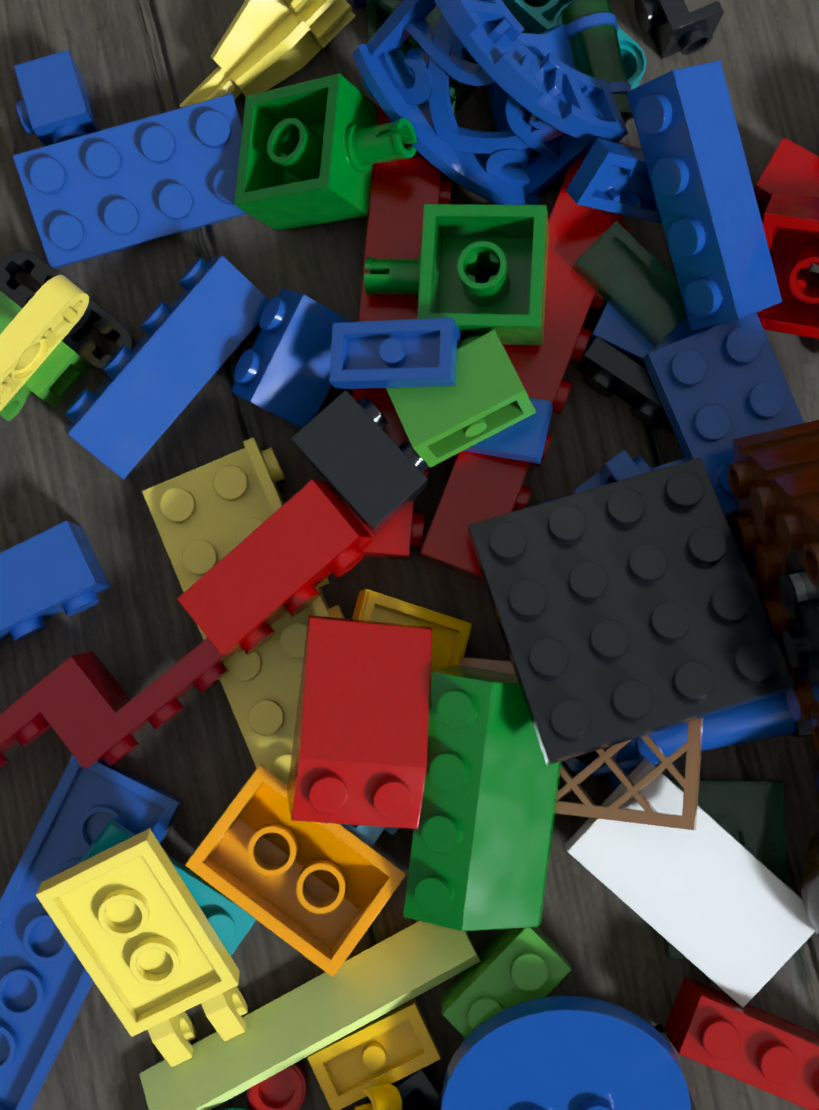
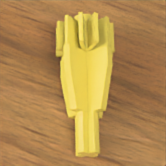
[179,0,356,108]

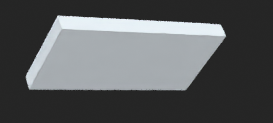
[564,758,815,1007]

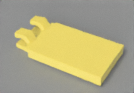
[36,828,248,1067]

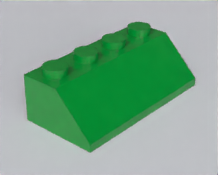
[403,664,562,931]

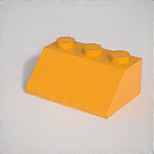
[185,764,407,977]

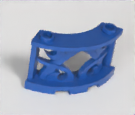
[352,0,628,205]

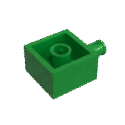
[234,73,417,231]
[364,204,549,346]

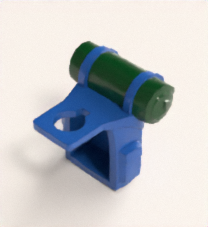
[487,0,633,132]

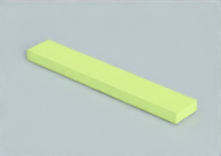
[139,921,481,1110]

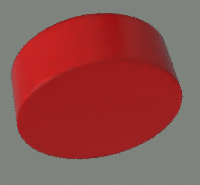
[247,1061,308,1110]

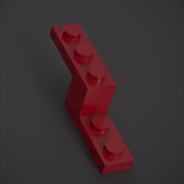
[0,638,236,769]

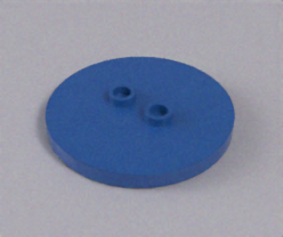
[441,996,691,1110]

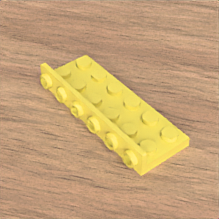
[142,437,345,784]

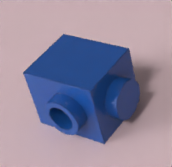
[14,50,100,146]

